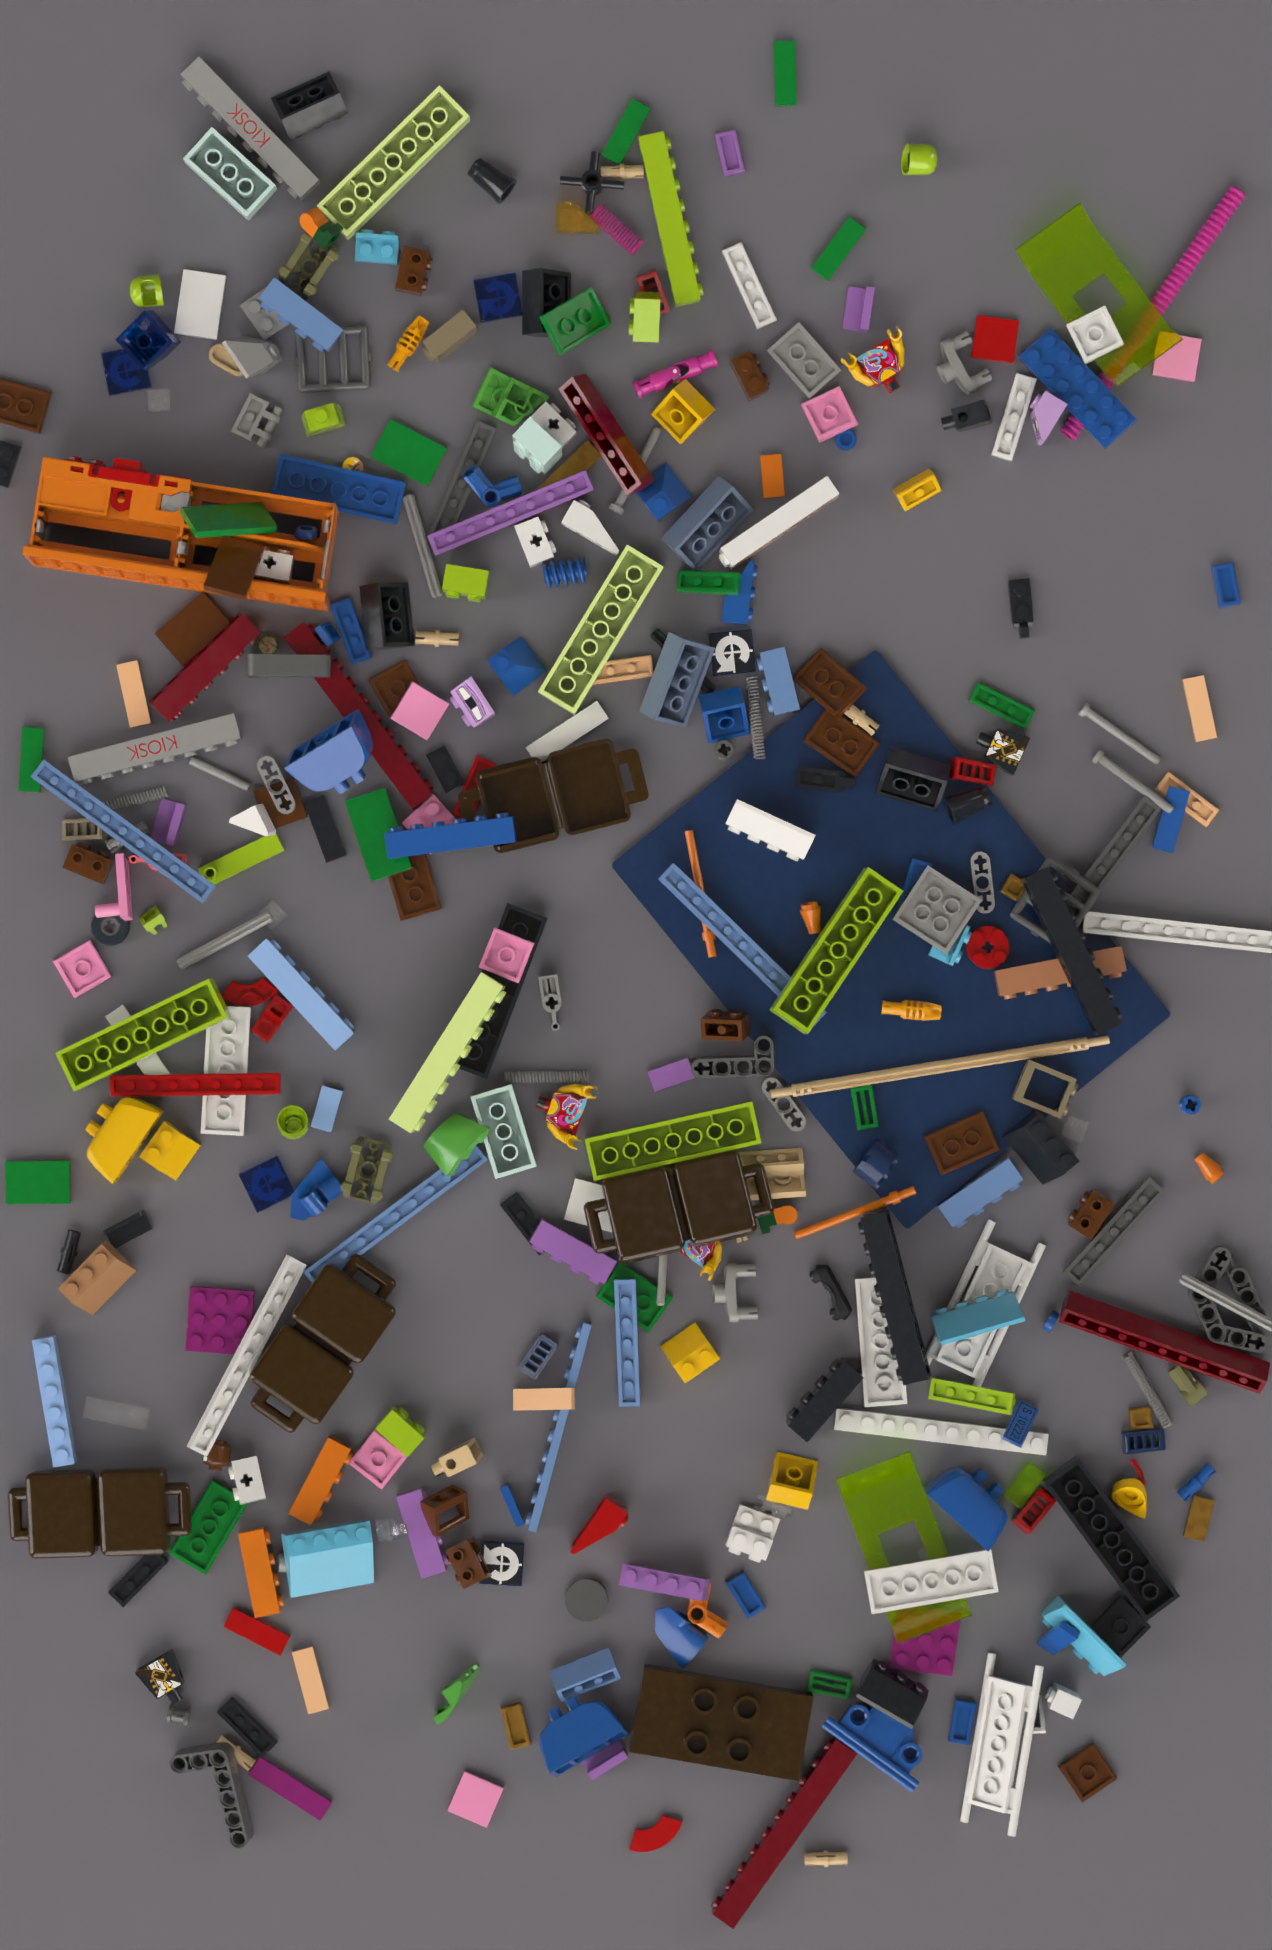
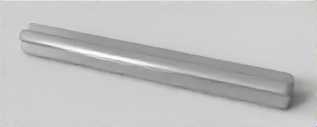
[403,494,443,598]
[177,911,273,969]
[1179,1273,1272,1331]

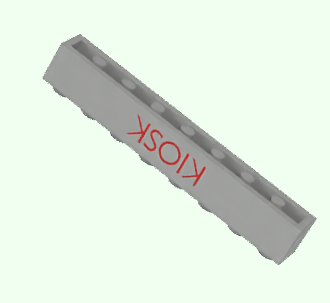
[181,56,320,201]
[68,713,242,785]

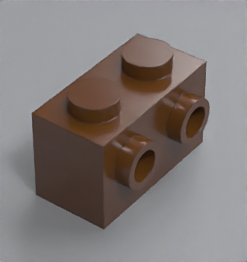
[395,246,433,296]
[730,350,770,401]
[62,842,114,884]
[701,1009,750,1041]
[1067,1189,1115,1240]
[445,1537,492,1589]

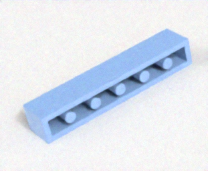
[248,939,355,1050]
[32,1335,77,1468]

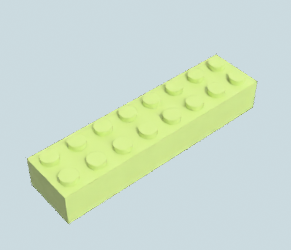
[317,85,470,240]
[538,545,664,715]
[389,972,506,1133]

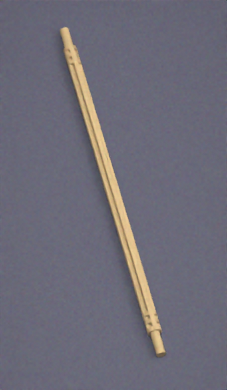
[770,1036,1110,1098]

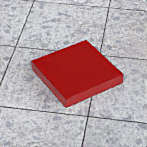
[971,315,1019,364]

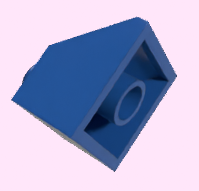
[698,686,750,743]

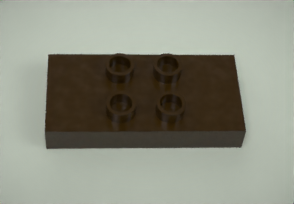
[629,1664,814,1781]

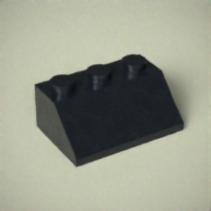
[271,72,348,140]
[522,268,571,337]
[359,582,415,650]
[875,747,951,812]
[1002,1109,1080,1185]
[856,1658,929,1729]

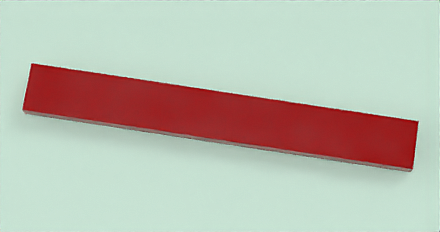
[110,1073,281,1097]

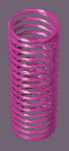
[590,204,644,255]

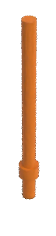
[685,830,717,958]
[794,1186,916,1239]

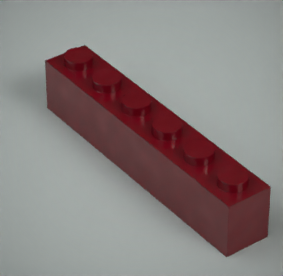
[559,374,655,495]
[149,611,261,722]

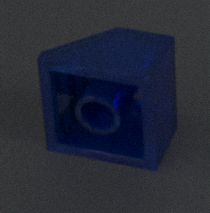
[115,310,181,372]

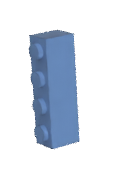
[259,278,343,352]
[937,1157,1023,1228]

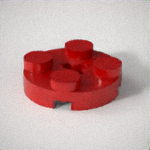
[966,926,1009,969]

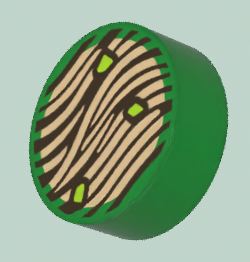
[257,635,279,654]

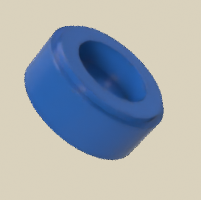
[835,429,857,451]
[295,525,317,540]
[1042,1310,1060,1333]

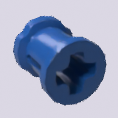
[1179,1095,1201,1115]

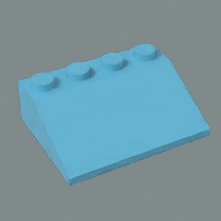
[930,1289,1025,1345]
[281,1519,374,1598]
[1041,1595,1127,1676]

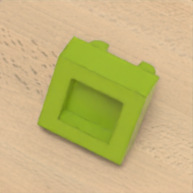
[139,905,167,935]

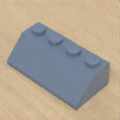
[661,476,753,571]
[639,632,715,728]

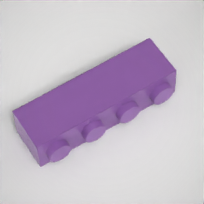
[529,1218,617,1285]
[396,1487,449,1579]
[619,1563,710,1601]

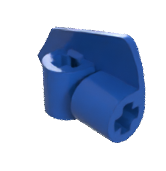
[290,1159,343,1221]
[655,1607,708,1668]

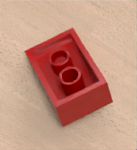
[570,1494,629,1555]

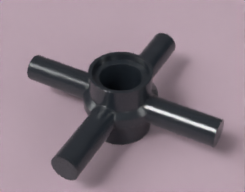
[560,151,625,214]

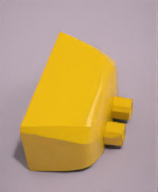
[85,1097,164,1184]

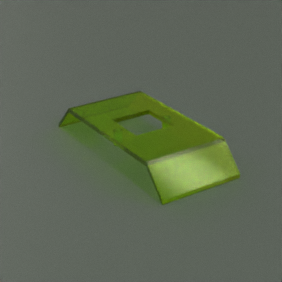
[1015,203,1183,387]
[836,1451,972,1643]

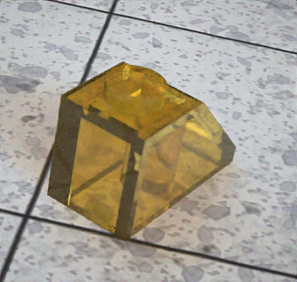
[556,201,599,234]

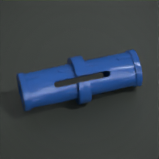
[1177,1462,1217,1502]

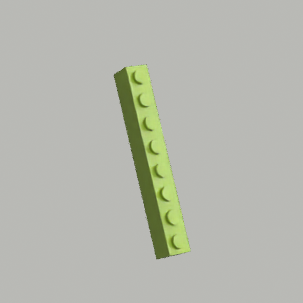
[638,131,704,307]

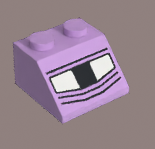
[1030,391,1067,446]
[449,676,495,729]

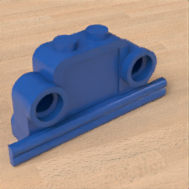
[822,1703,922,1792]

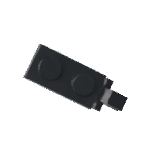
[1008,578,1034,639]
[795,766,856,792]

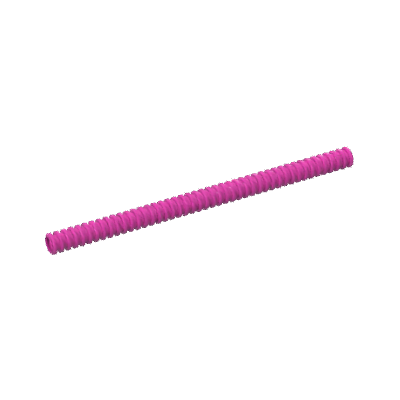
[1060,186,1245,440]

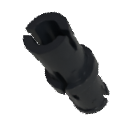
[57,1229,81,1274]

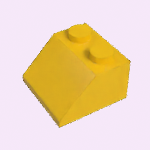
[651,379,715,445]
[139,1121,201,1180]
[660,1322,720,1383]
[766,1452,818,1510]

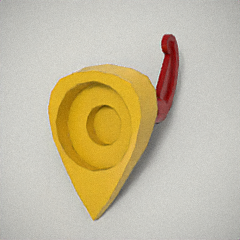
[1112,1459,1147,1519]

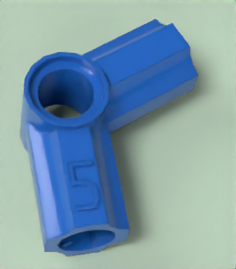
[462,465,522,507]

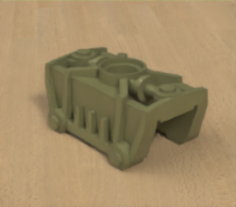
[278,232,341,302]
[340,1136,393,1205]

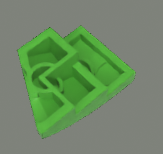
[471,367,550,426]
[423,1112,491,1176]
[433,1662,480,1725]

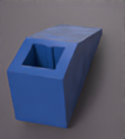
[721,560,758,626]

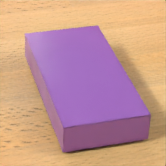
[714,129,745,177]
[648,1058,695,1092]

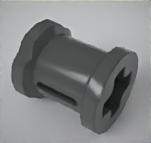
[714,740,734,760]
[166,1704,191,1727]

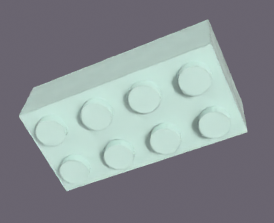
[183,127,277,221]
[512,417,562,475]
[471,1084,537,1179]

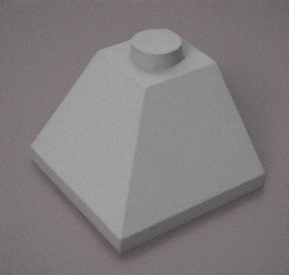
[222,335,283,379]

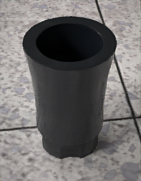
[468,158,517,204]
[943,786,992,825]

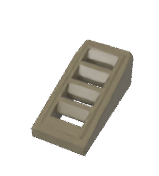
[62,818,108,841]

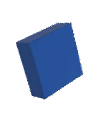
[315,622,340,646]

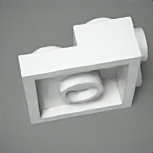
[725,1504,780,1563]

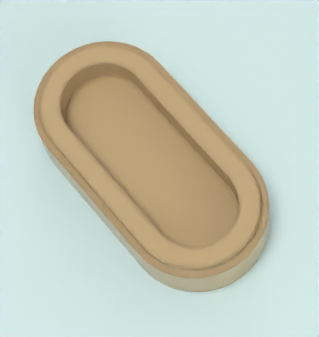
[209,344,244,377]

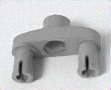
[937,331,992,395]
[712,1262,758,1323]

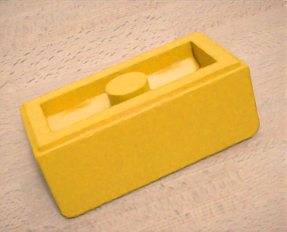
[893,469,942,512]

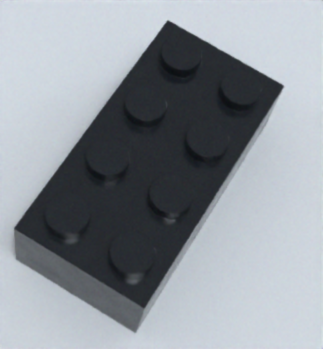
[786,1357,864,1442]

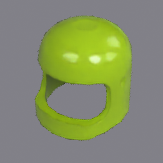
[901,143,938,175]
[130,274,164,307]
[277,1105,309,1140]

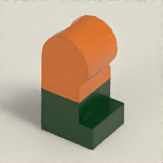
[299,207,344,249]
[757,1205,798,1234]

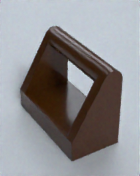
[420,1485,469,1537]

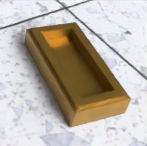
[1183,1495,1215,1542]
[500,1702,531,1750]

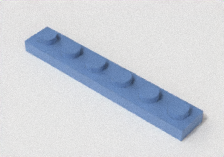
[614,1278,641,1407]

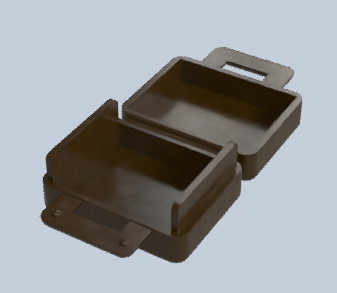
[458,738,649,853]
[584,1150,774,1264]
[250,1254,396,1433]
[8,1467,192,1559]

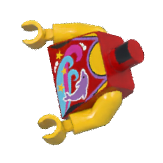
[841,326,905,394]
[535,1084,598,1150]
[680,1240,722,1281]

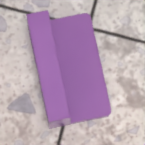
[842,286,875,333]
[151,799,187,846]
[582,1741,628,1781]

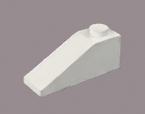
[561,500,619,556]

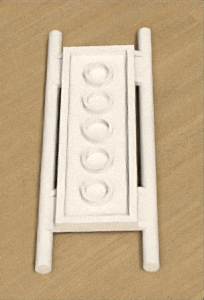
[926,1219,1046,1387]
[960,1652,1044,1837]

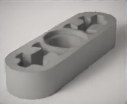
[257,756,296,814]
[970,852,995,914]
[761,1077,806,1132]

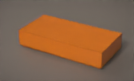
[760,454,785,499]

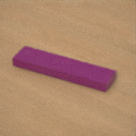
[248,1757,332,1821]

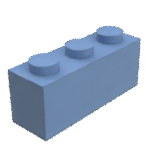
[756,647,800,716]
[549,1647,621,1703]

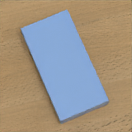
[311,1085,343,1132]

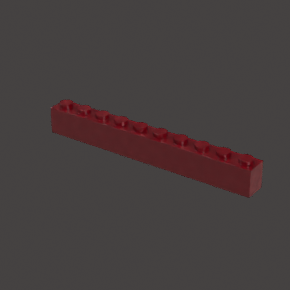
[284,622,434,810]
[1059,1290,1270,1394]
[711,1737,857,1929]

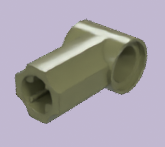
[1168,1364,1208,1407]

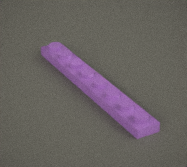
[427,470,594,556]

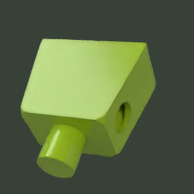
[301,403,346,437]

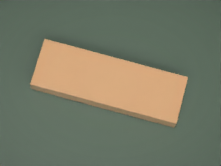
[593,655,654,685]
[116,660,151,728]
[1182,675,1217,742]
[1155,771,1219,827]
[513,1388,575,1411]
[292,1646,329,1714]

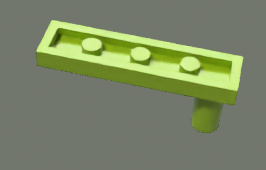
[198,833,285,885]
[928,1377,1016,1415]

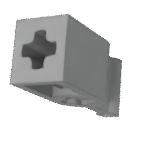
[538,974,562,1031]

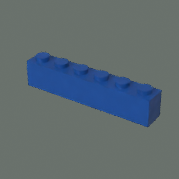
[384,812,517,859]

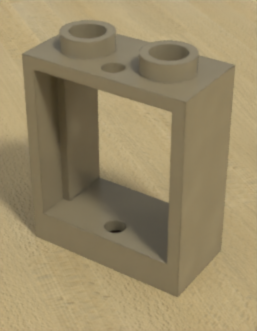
[422,309,477,364]
[1011,1059,1078,1119]

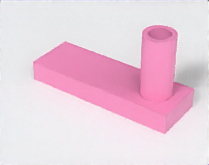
[95,853,133,921]

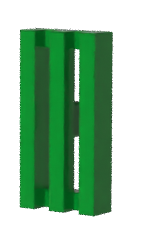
[850,1085,879,1130]
[806,1669,853,1700]

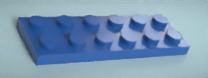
[1019,328,1137,449]
[271,454,406,525]

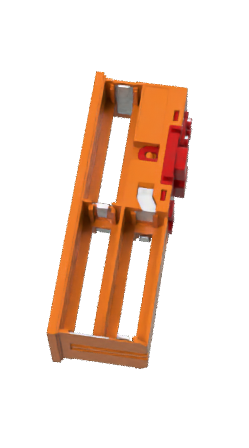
[22,456,339,612]

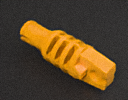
[387,315,429,372]
[882,1000,942,1021]

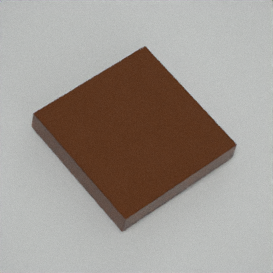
[368,660,420,718]
[253,777,308,829]
[1058,1742,1117,1803]

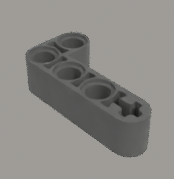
[247,654,331,678]
[691,1034,776,1078]

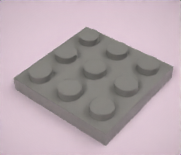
[893,866,982,955]

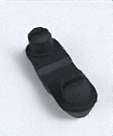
[809,1264,852,1321]

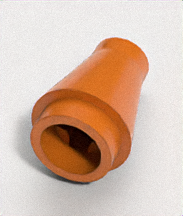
[800,901,821,934]
[1195,1152,1225,1184]

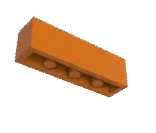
[288,1435,353,1525]
[238,1526,284,1618]

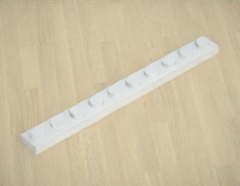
[1082,911,1272,953]
[187,1255,307,1456]
[834,1408,1049,1455]

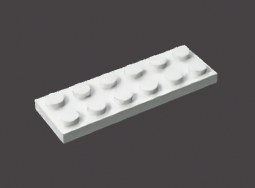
[201,1006,251,1136]
[855,1277,907,1407]
[864,1549,999,1614]

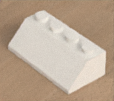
[725,799,816,862]

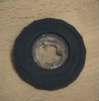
[91,915,130,946]

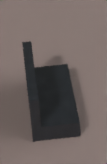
[102,1210,153,1248]

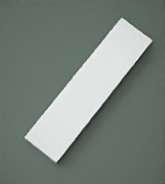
[722,242,777,330]
[991,373,1037,461]
[526,701,609,762]
[105,1005,170,1075]

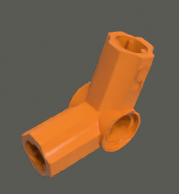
[686,1583,729,1639]

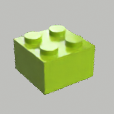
[629,291,660,343]
[442,564,490,603]
[375,1406,426,1457]

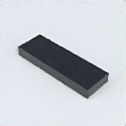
[304,795,347,863]
[500,1192,544,1255]
[108,1555,169,1607]
[217,1696,278,1758]

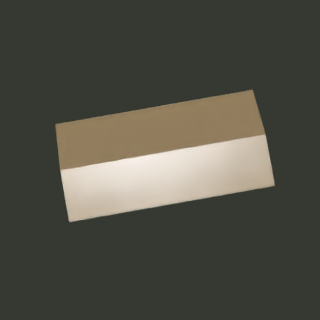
[738,1148,806,1200]

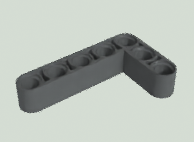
[169,1742,254,1849]

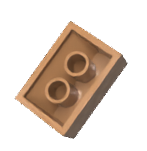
[58,1240,137,1315]

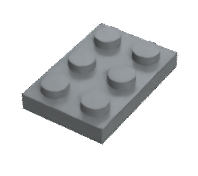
[766,322,841,399]

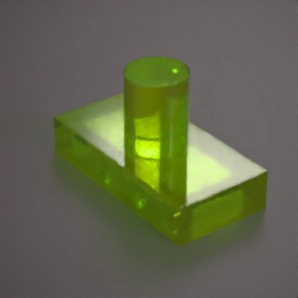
[1003,1461,1046,1509]

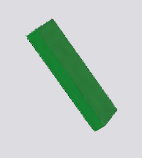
[773,40,797,107]
[601,99,651,165]
[811,217,866,282]
[676,570,742,595]
[968,682,1035,730]
[18,727,45,793]

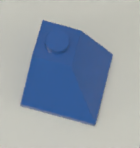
[636,463,691,522]
[487,637,547,696]

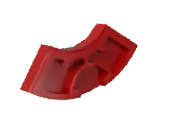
[221,977,279,1006]
[629,1814,683,1852]

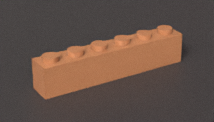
[994,946,1127,1000]

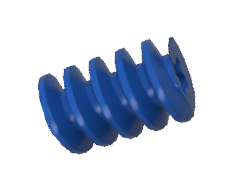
[542,557,587,588]

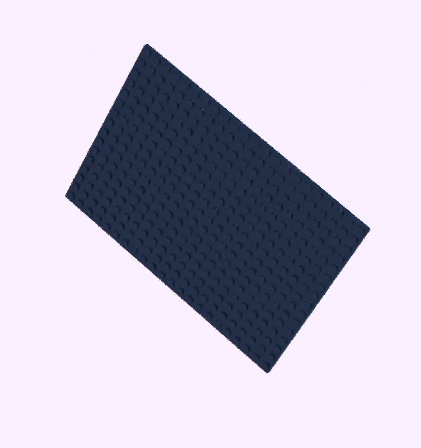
[612,651,1170,1229]

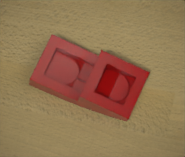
[250,994,294,1044]

